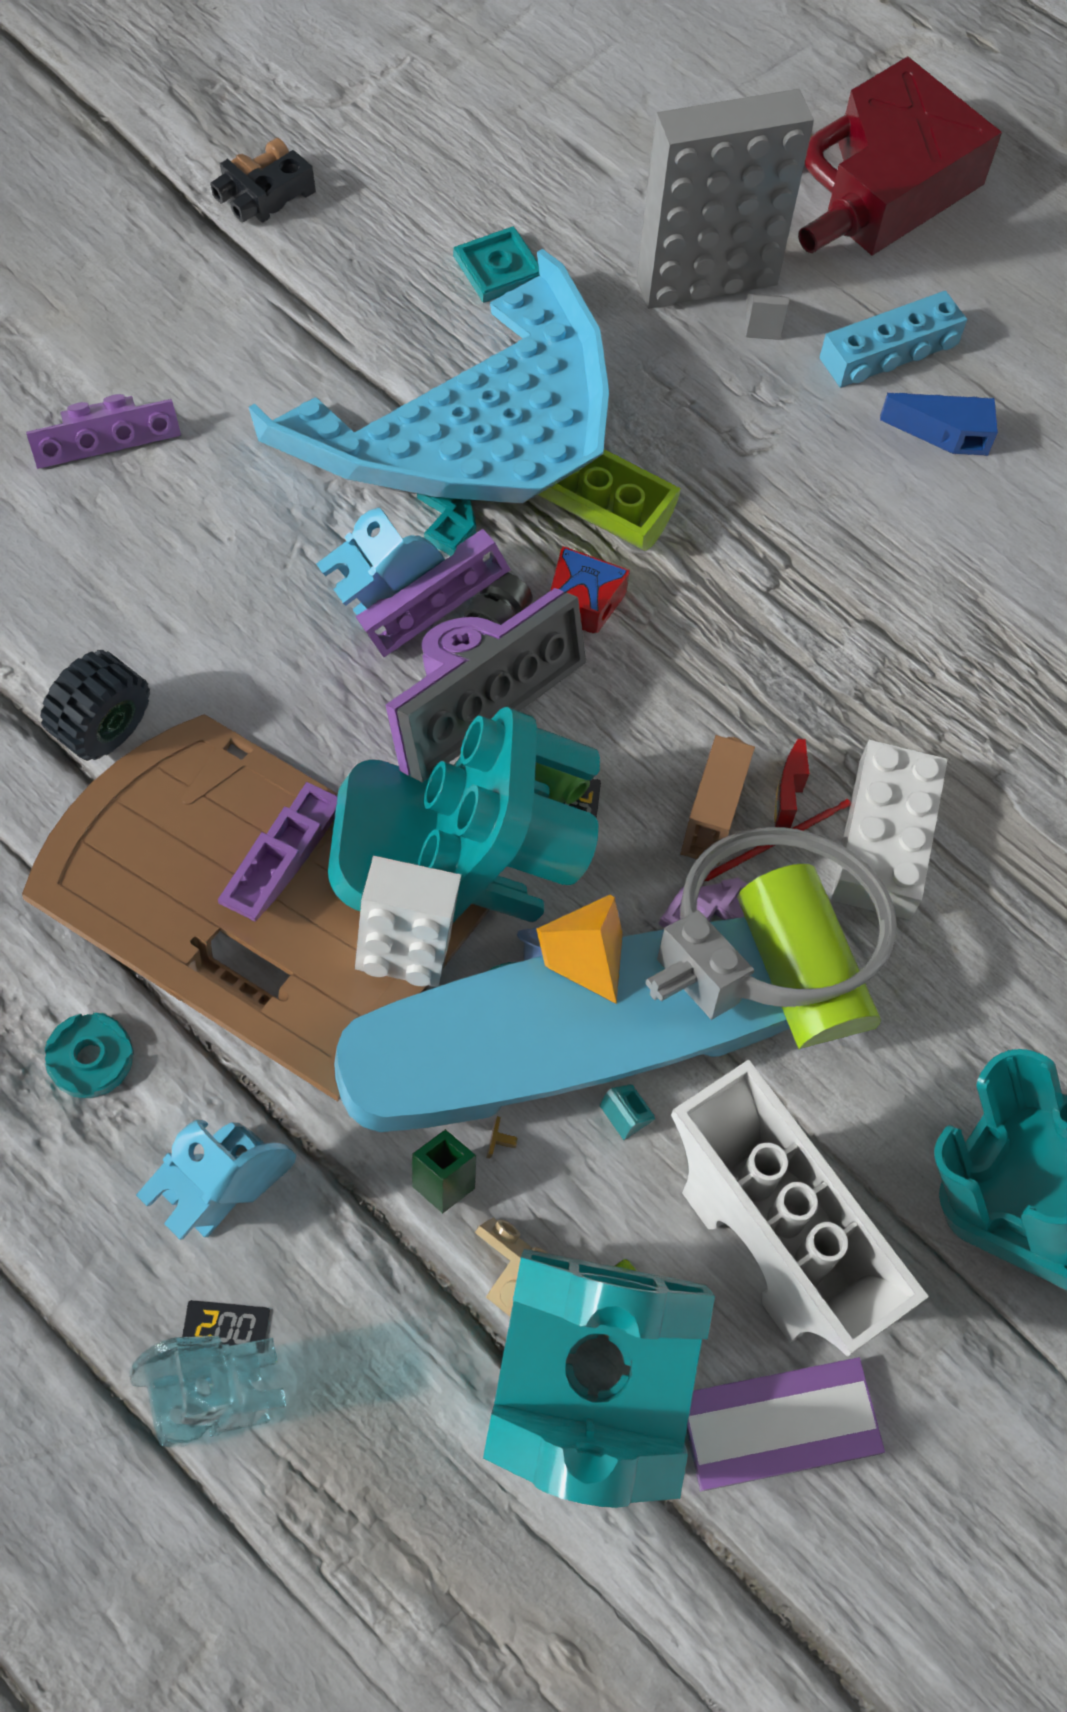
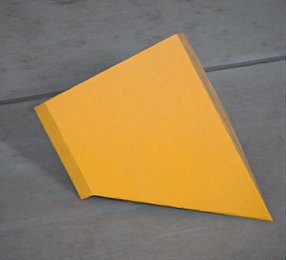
[536,894,623,1004]

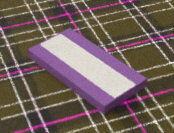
[687,1357,885,1492]

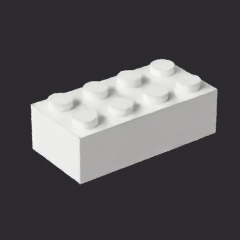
[831,740,948,920]

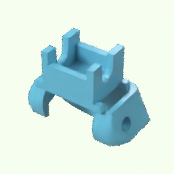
[316,507,446,615]
[136,1120,296,1240]

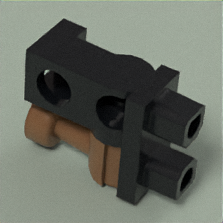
[210,138,316,223]

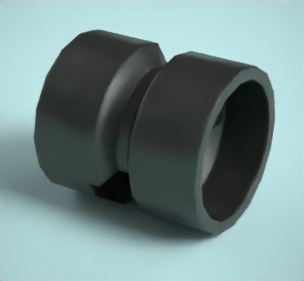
[464,572,533,625]

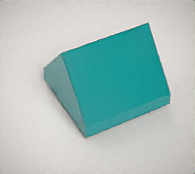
[599,1084,656,1140]

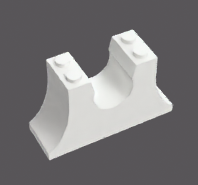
[671,1060,929,1357]

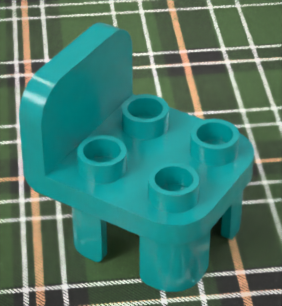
[328,707,600,924]
[934,1049,1067,1290]

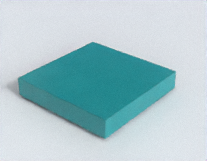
[453,226,540,303]

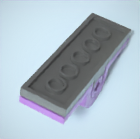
[385,588,586,782]

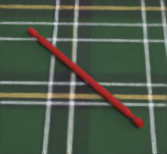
[704,799,851,882]

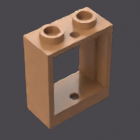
[680,735,755,866]

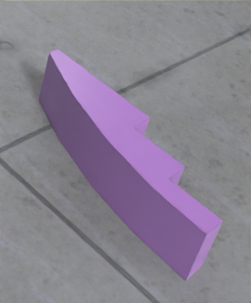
[218,782,337,922]

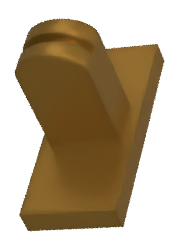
[486,1116,518,1159]

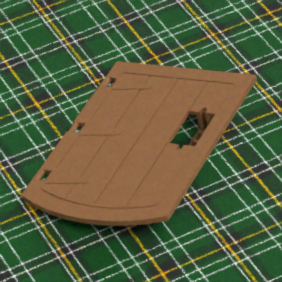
[22,714,490,1102]

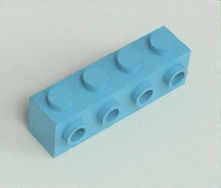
[819,290,968,388]

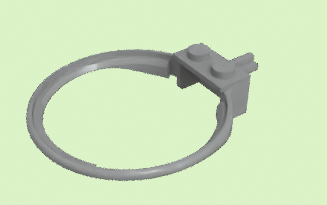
[646,827,897,1020]

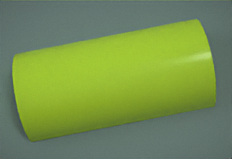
[538,449,681,551]
[737,864,881,1049]

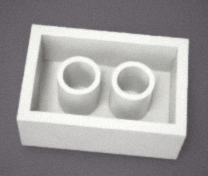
[355,856,461,987]

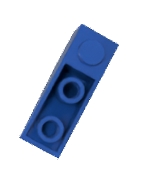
[880,392,998,456]

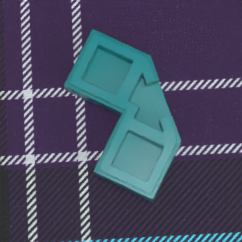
[417,493,476,556]

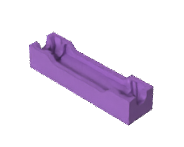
[355,529,511,657]

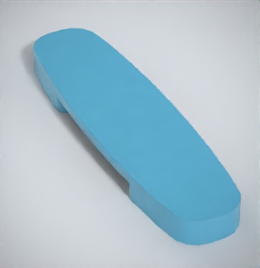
[334,917,790,1132]

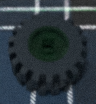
[40,650,150,761]

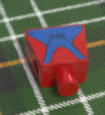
[550,546,630,634]

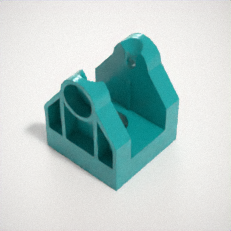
[483,1249,715,1508]

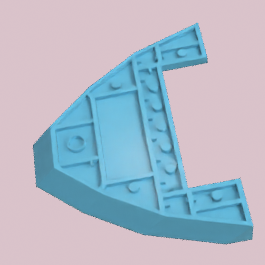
[249,249,609,503]

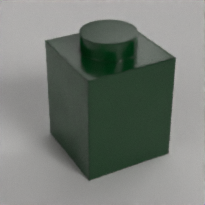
[412,1129,476,1214]

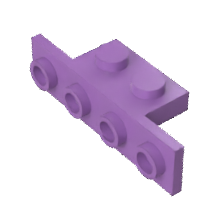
[26,394,181,469]

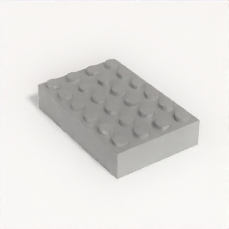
[636,88,814,309]

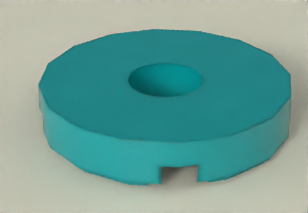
[45,1012,134,1099]

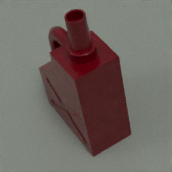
[798,56,1002,256]

